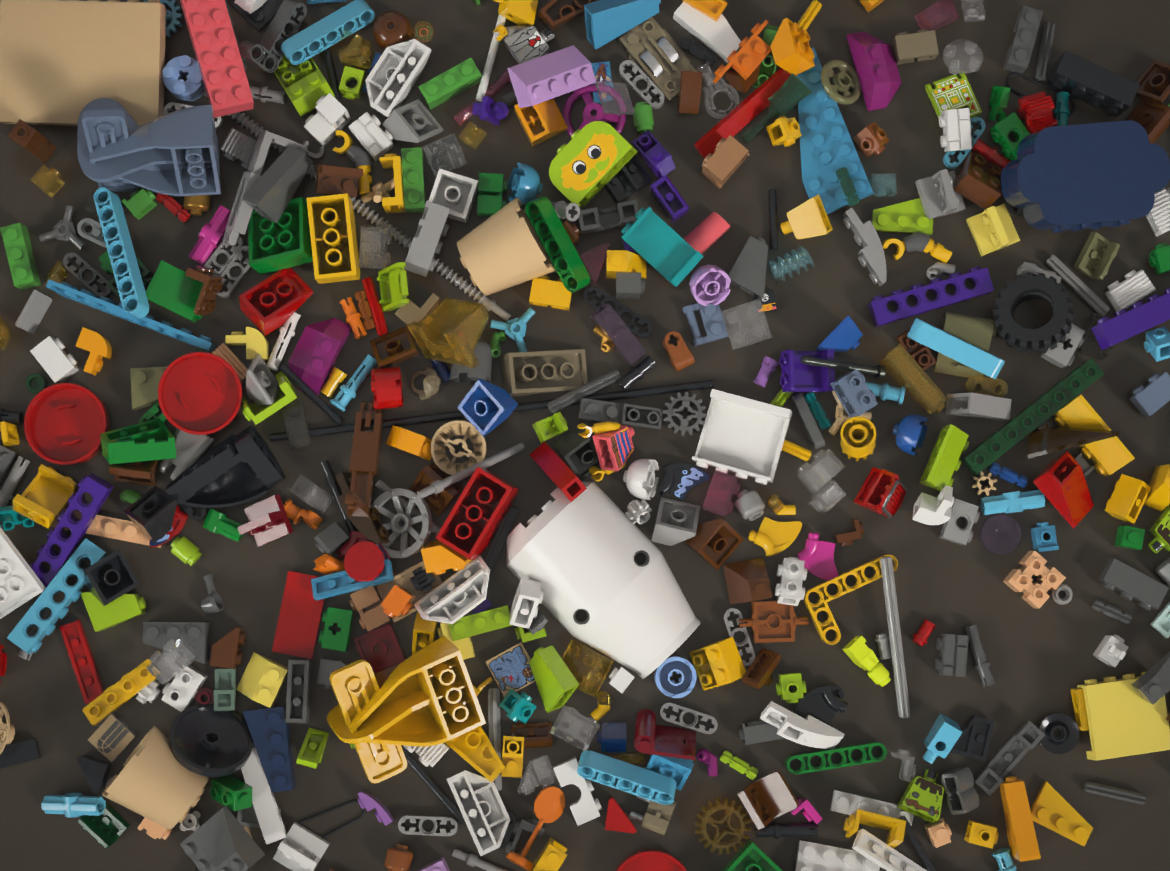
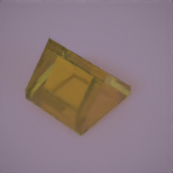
[45,261,67,285]

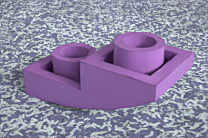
[357,790,394,826]

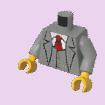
[493,25,555,64]

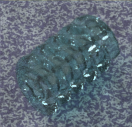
[769,246,815,284]

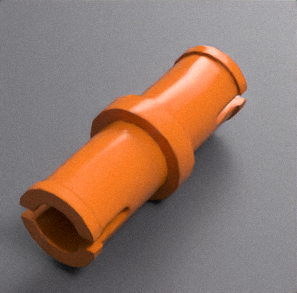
[339,297,367,339]

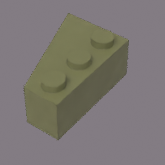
[130,366,168,411]

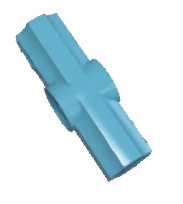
[980,490,1045,515]
[41,792,106,818]

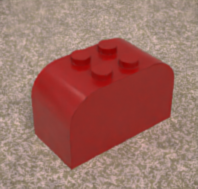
[436,467,519,560]

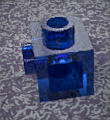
[597,722,626,752]

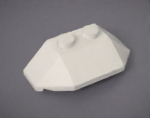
[365,39,432,117]
[414,555,490,624]
[447,770,510,856]

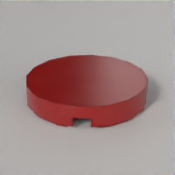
[344,541,385,582]

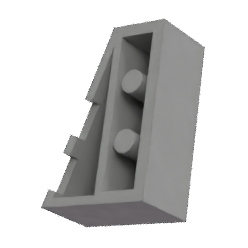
[404,200,450,277]

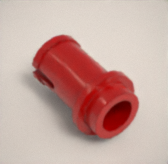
[912,619,936,647]

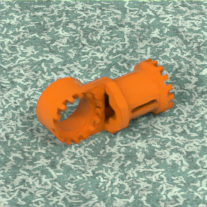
[284,499,323,530]

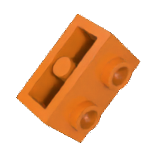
[381,584,415,618]

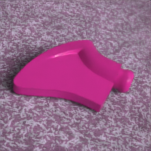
[797,532,839,580]

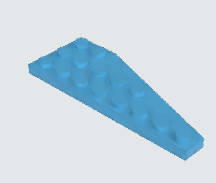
[796,47,874,214]

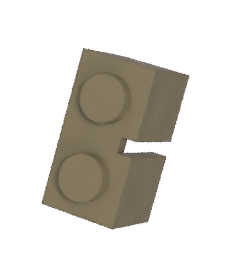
[892,29,939,65]

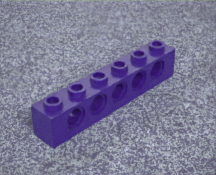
[868,266,994,327]
[29,473,114,587]

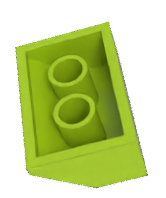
[919,424,969,492]

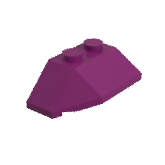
[846,32,902,111]
[288,318,352,395]

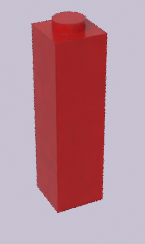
[529,442,587,502]

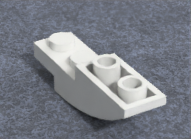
[760,701,844,749]

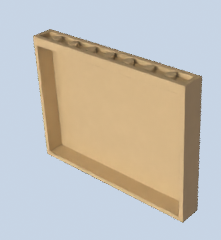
[0,0,166,126]

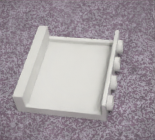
[692,389,792,485]

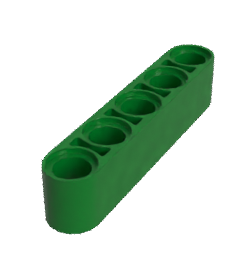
[525,196,590,293]
[785,741,887,774]

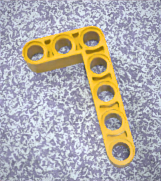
[803,555,898,645]

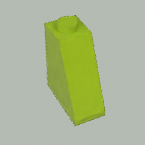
[81,592,147,632]
[529,645,580,713]

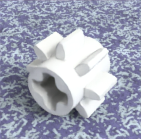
[625,499,652,524]
[136,680,161,704]

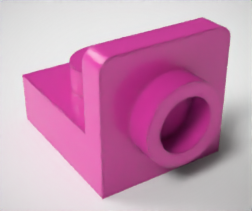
[790,797,823,824]

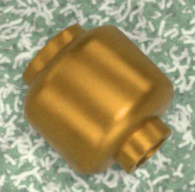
[184,195,211,216]

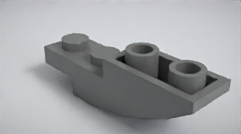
[578,398,663,429]

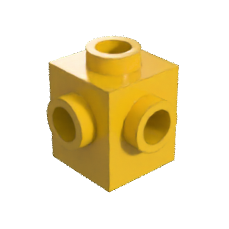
[766,116,802,147]

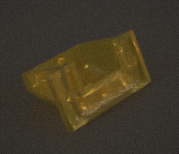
[407,298,489,368]

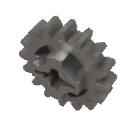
[663,392,707,436]

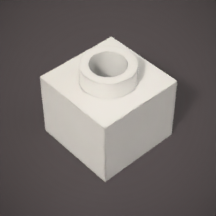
[609,666,635,693]

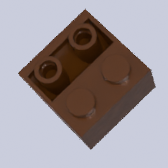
[953,151,1002,210]

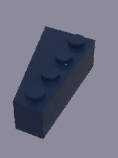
[243,705,296,792]

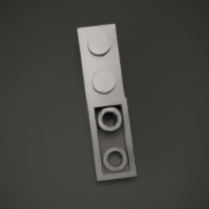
[842,208,887,287]

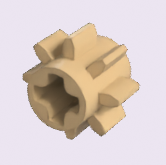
[972,471,997,496]

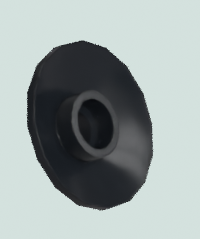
[1038,713,1079,754]

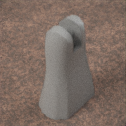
[159,428,215,480]

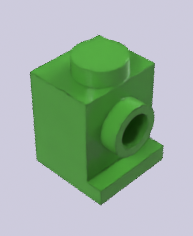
[122,189,157,220]

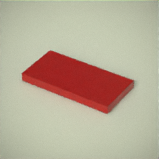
[272,571,325,659]

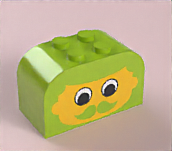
[549,121,638,210]

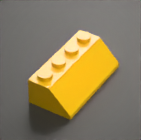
[1053,395,1135,476]

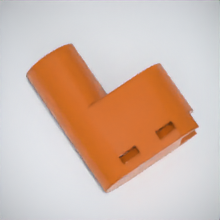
[313,554,345,575]

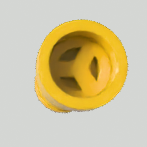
[320,367,347,398]

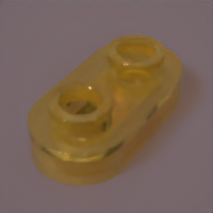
[966,376,1008,398]

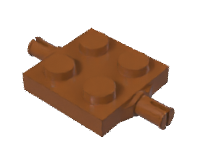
[739,601,809,643]

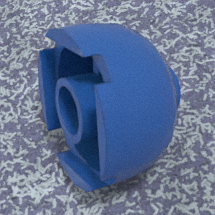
[892,414,929,456]

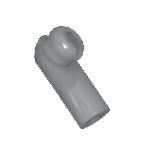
[926,262,956,280]

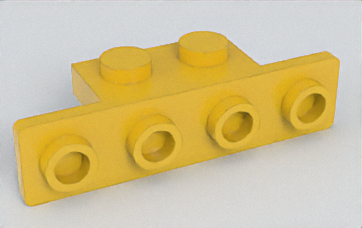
[82,659,160,726]

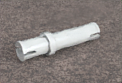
[266,312,301,371]

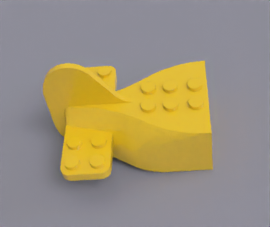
[327,636,486,783]

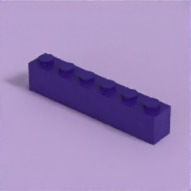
[1091,288,1170,350]

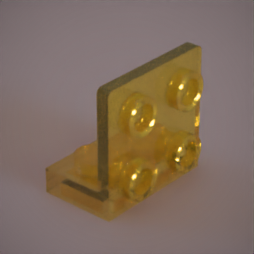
[562,639,614,697]

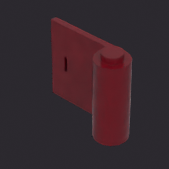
[634,709,696,760]

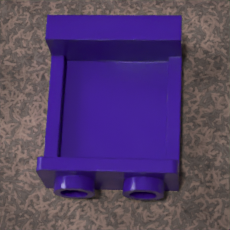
[779,350,835,392]

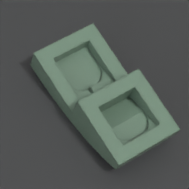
[214,668,236,711]

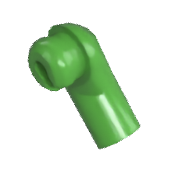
[120,489,142,504]

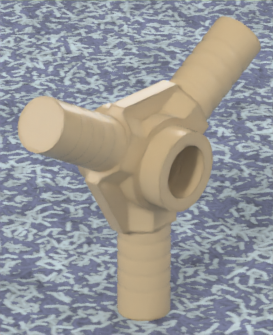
[361,178,403,203]
[828,391,872,436]

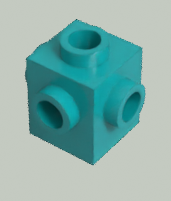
[499,689,537,724]

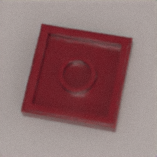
[353,623,406,674]

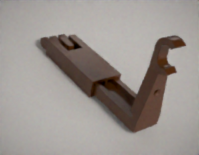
[345,401,383,517]

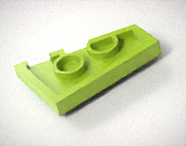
[871,198,933,235]

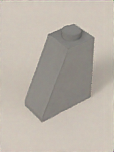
[945,392,1012,420]

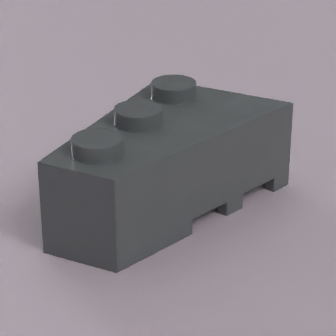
[143,621,210,664]

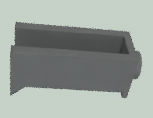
[738,720,785,745]

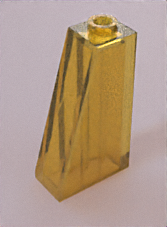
[879,344,948,414]

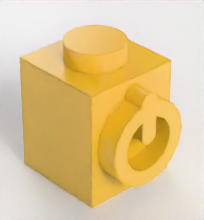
[964,820,999,849]

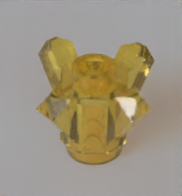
[339,34,371,69]

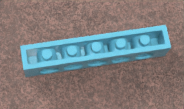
[7,538,108,654]

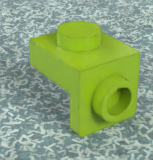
[532,411,568,443]

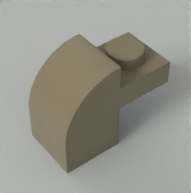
[395,293,441,329]

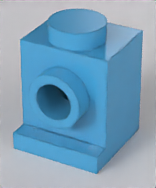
[1031,522,1059,552]

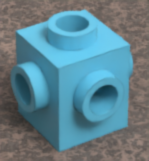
[1144,326,1170,362]

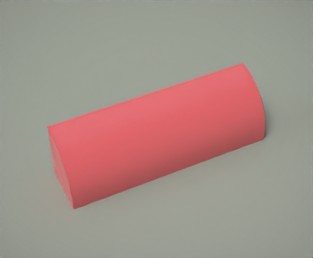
[666,212,730,283]

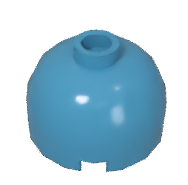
[507,162,543,204]

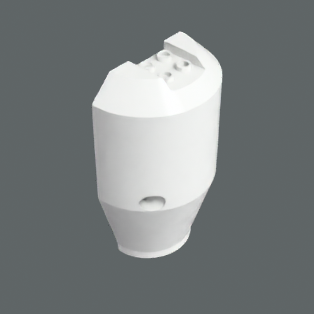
[506,482,701,679]

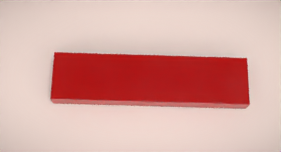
[59,619,104,704]

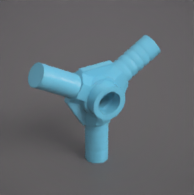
[490,307,535,352]

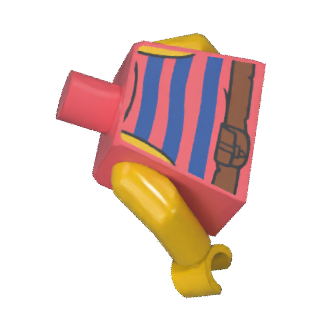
[577,421,635,481]

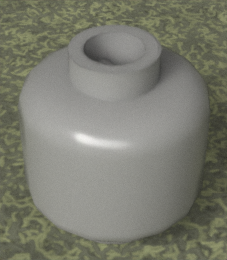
[735,489,765,521]

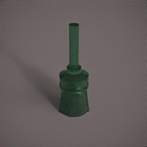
[742,73,811,143]

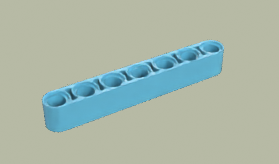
[94,187,149,318]

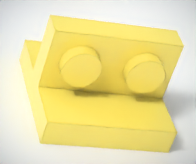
[966,204,1020,257]

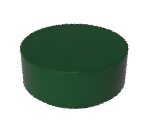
[25,373,48,394]

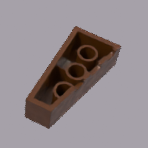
[538,0,599,31]

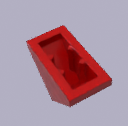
[605,795,637,834]

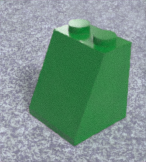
[146,260,204,323]

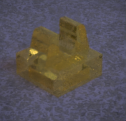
[458,121,487,150]

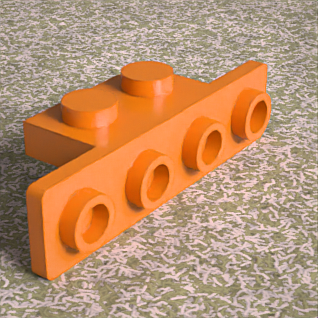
[713,20,771,84]

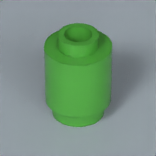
[632,102,654,133]

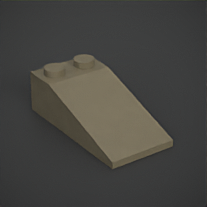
[501,349,588,396]

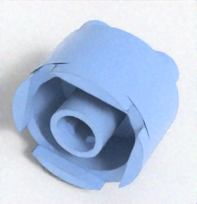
[162,55,205,101]
[654,656,697,698]

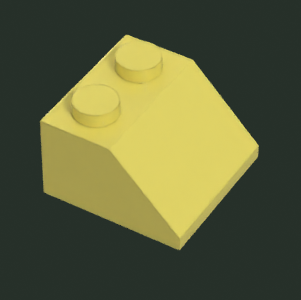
[236,652,288,708]

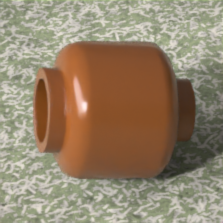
[384,844,414,871]

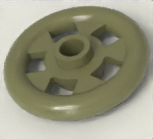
[821,59,861,105]

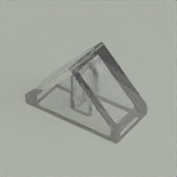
[289,474,334,513]

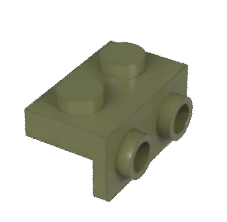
[1073,232,1120,280]

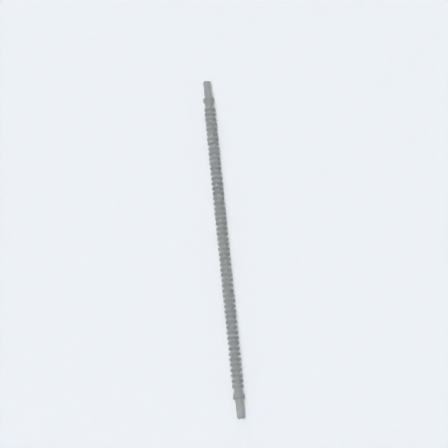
[203,90,511,322]

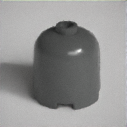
[450,336,492,385]

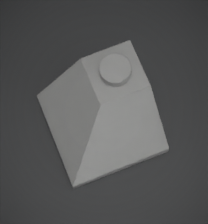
[383,99,444,143]
[246,353,280,405]
[651,497,700,546]

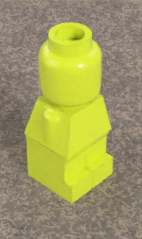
[842,636,891,687]

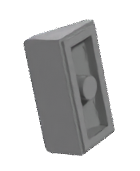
[15,290,52,334]

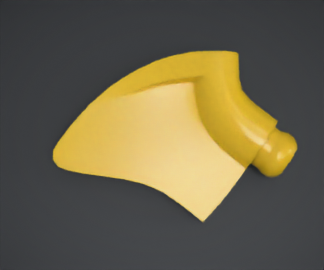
[748,517,802,556]

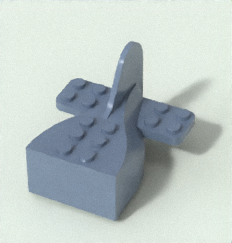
[77,98,221,196]

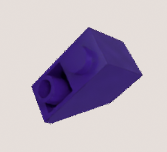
[632,130,676,179]

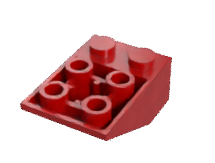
[1033,451,1094,528]

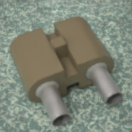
[629,796,677,835]

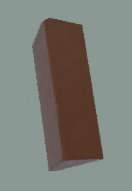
[511,722,553,748]

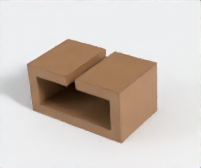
[349,586,392,632]

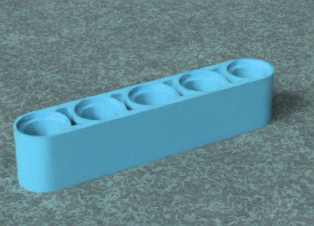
[281,0,375,65]
[907,318,1005,379]
[577,750,677,805]

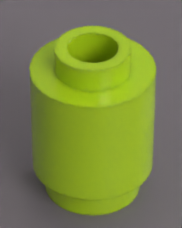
[170,536,202,566]

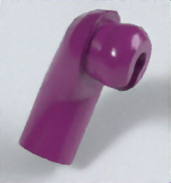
[696,749,718,776]

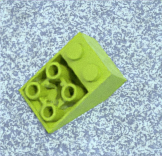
[274,55,335,116]

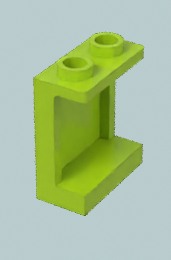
[241,371,297,425]

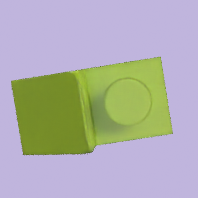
[296,727,329,769]

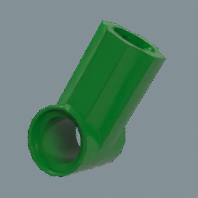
[202,508,243,542]

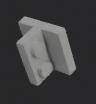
[915,169,966,219]

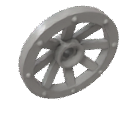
[372,488,432,558]

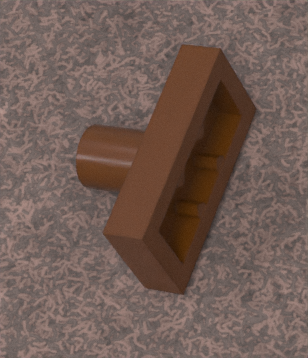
[741,648,782,689]

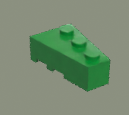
[100,418,176,464]

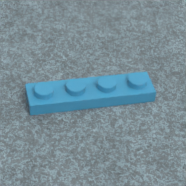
[311,559,394,601]

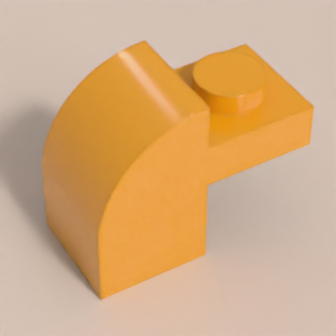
[76,327,112,376]
[386,425,432,461]

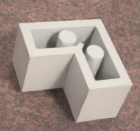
[304,93,352,147]

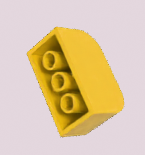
[306,193,360,284]

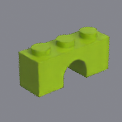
[448,605,512,641]

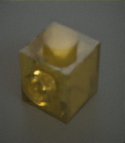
[30,165,65,198]

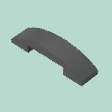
[974,721,1045,796]

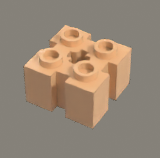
[1003,550,1066,609]

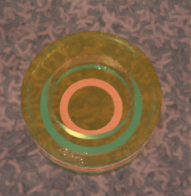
[413,21,434,43]

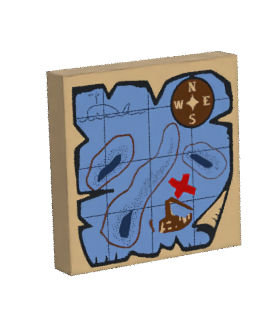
[486,642,535,697]

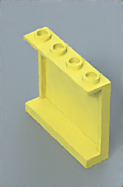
[1077,671,1170,761]

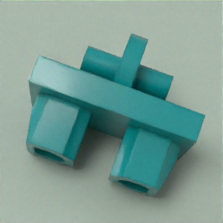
[0,500,34,531]

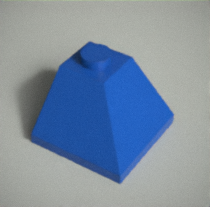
[815,316,863,352]
[457,379,518,437]

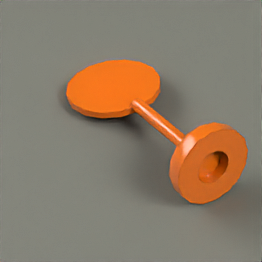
[506,786,565,871]

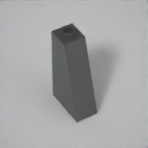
[242,146,313,223]

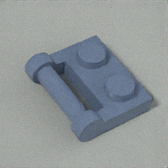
[682,303,728,347]

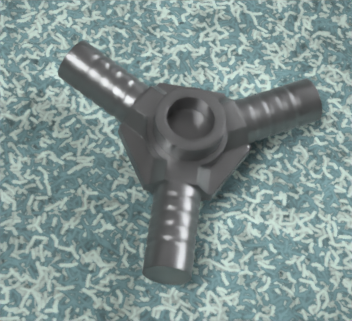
[39,205,86,250]

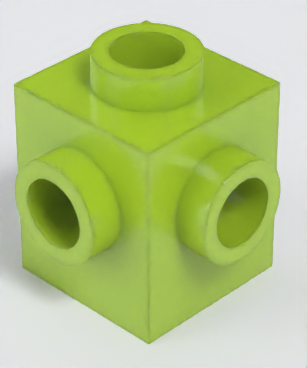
[776,672,806,703]

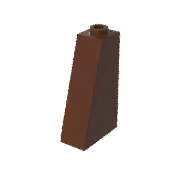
[8,119,57,164]

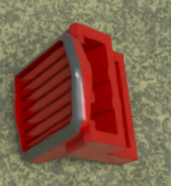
[854,467,907,518]

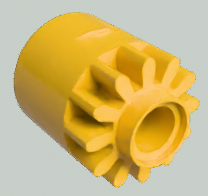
[840,416,876,461]

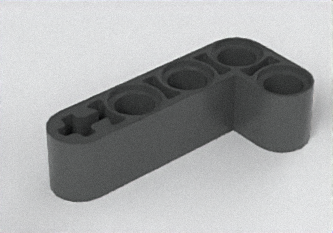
[238,0,307,73]

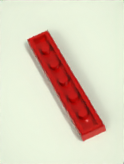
[694,68,795,159]

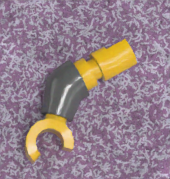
[333,130,373,195]
[881,232,953,263]

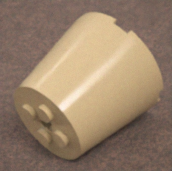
[457,198,555,296]
[102,725,209,830]

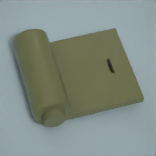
[934,311,997,380]

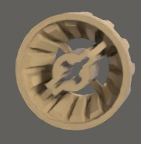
[431,420,486,475]

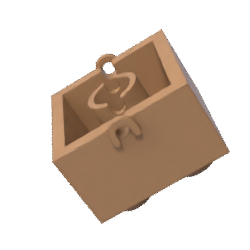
[701,135,750,189]

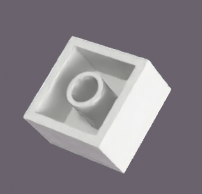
[429,168,479,223]

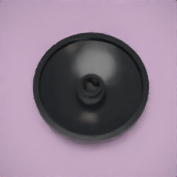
[168,704,253,777]

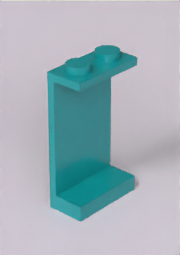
[621,206,704,287]

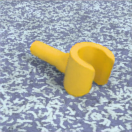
[472,677,493,697]

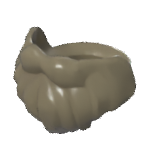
[410,367,440,400]

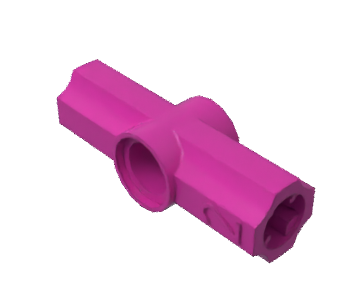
[188,205,231,266]

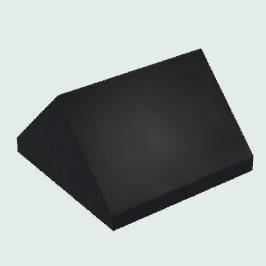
[83,549,140,606]

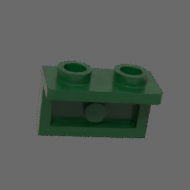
[77,803,130,849]

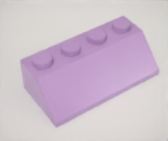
[507,45,596,108]

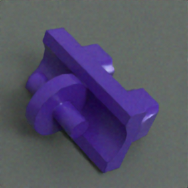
[473,96,509,125]

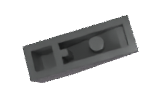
[1132,651,1170,705]

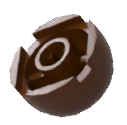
[373,11,413,51]

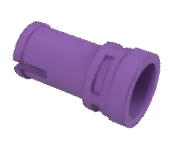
[753,356,779,388]

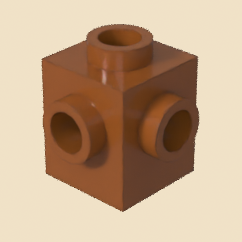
[853,122,890,157]

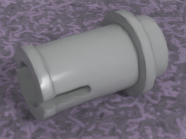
[874,633,892,659]

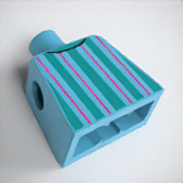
[922,713,962,764]

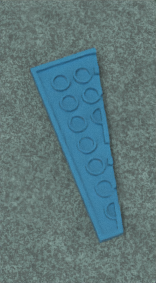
[46,279,215,352]

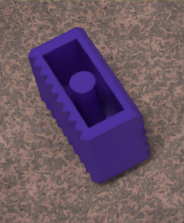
[650,175,690,222]

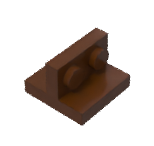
[1124,99,1170,144]
[314,164,363,197]
[109,460,159,486]
[409,462,463,516]

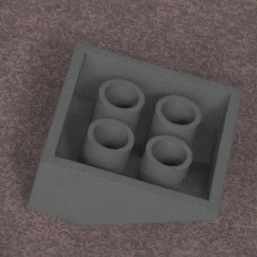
[180,806,265,871]

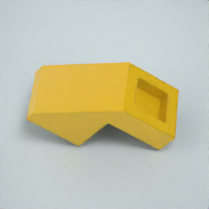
[501,736,524,778]

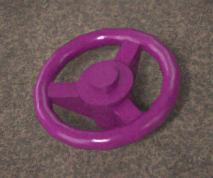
[563,84,626,137]

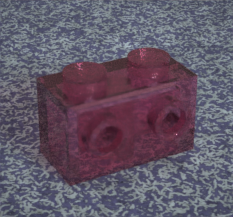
[702,470,741,518]

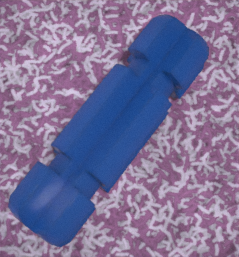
[989,462,1028,488]

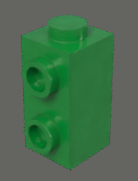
[210,775,252,811]

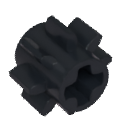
[410,567,435,592]

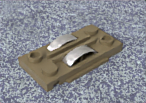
[619,17,696,102]

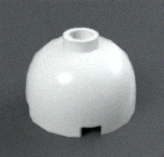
[623,459,659,500]

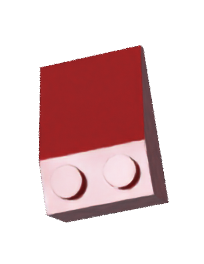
[239,267,313,336]

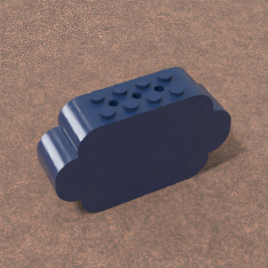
[1001,120,1170,233]

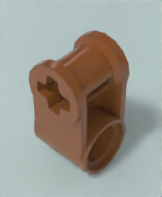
[663,331,695,372]

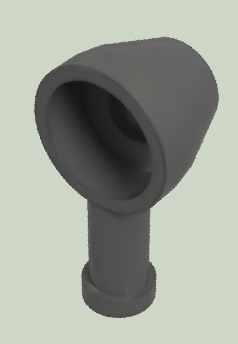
[201,574,224,613]

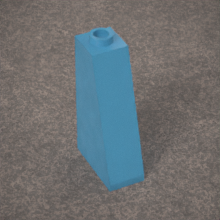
[584,0,661,49]

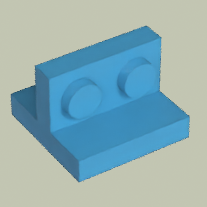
[645,754,694,791]

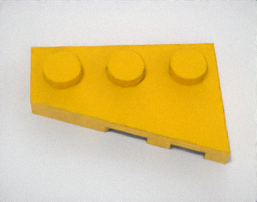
[1030,781,1093,847]

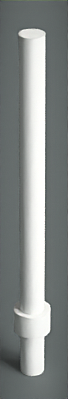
[476,15,506,101]

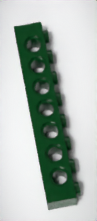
[960,358,1104,476]

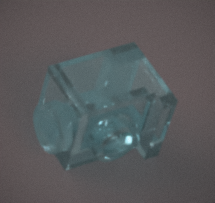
[868,173,897,197]

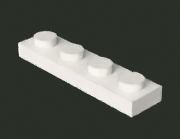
[829,789,914,826]
[852,829,927,871]

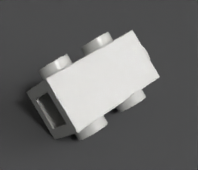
[775,557,807,606]

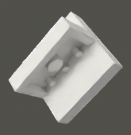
[273,822,330,871]

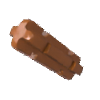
[355,290,375,330]

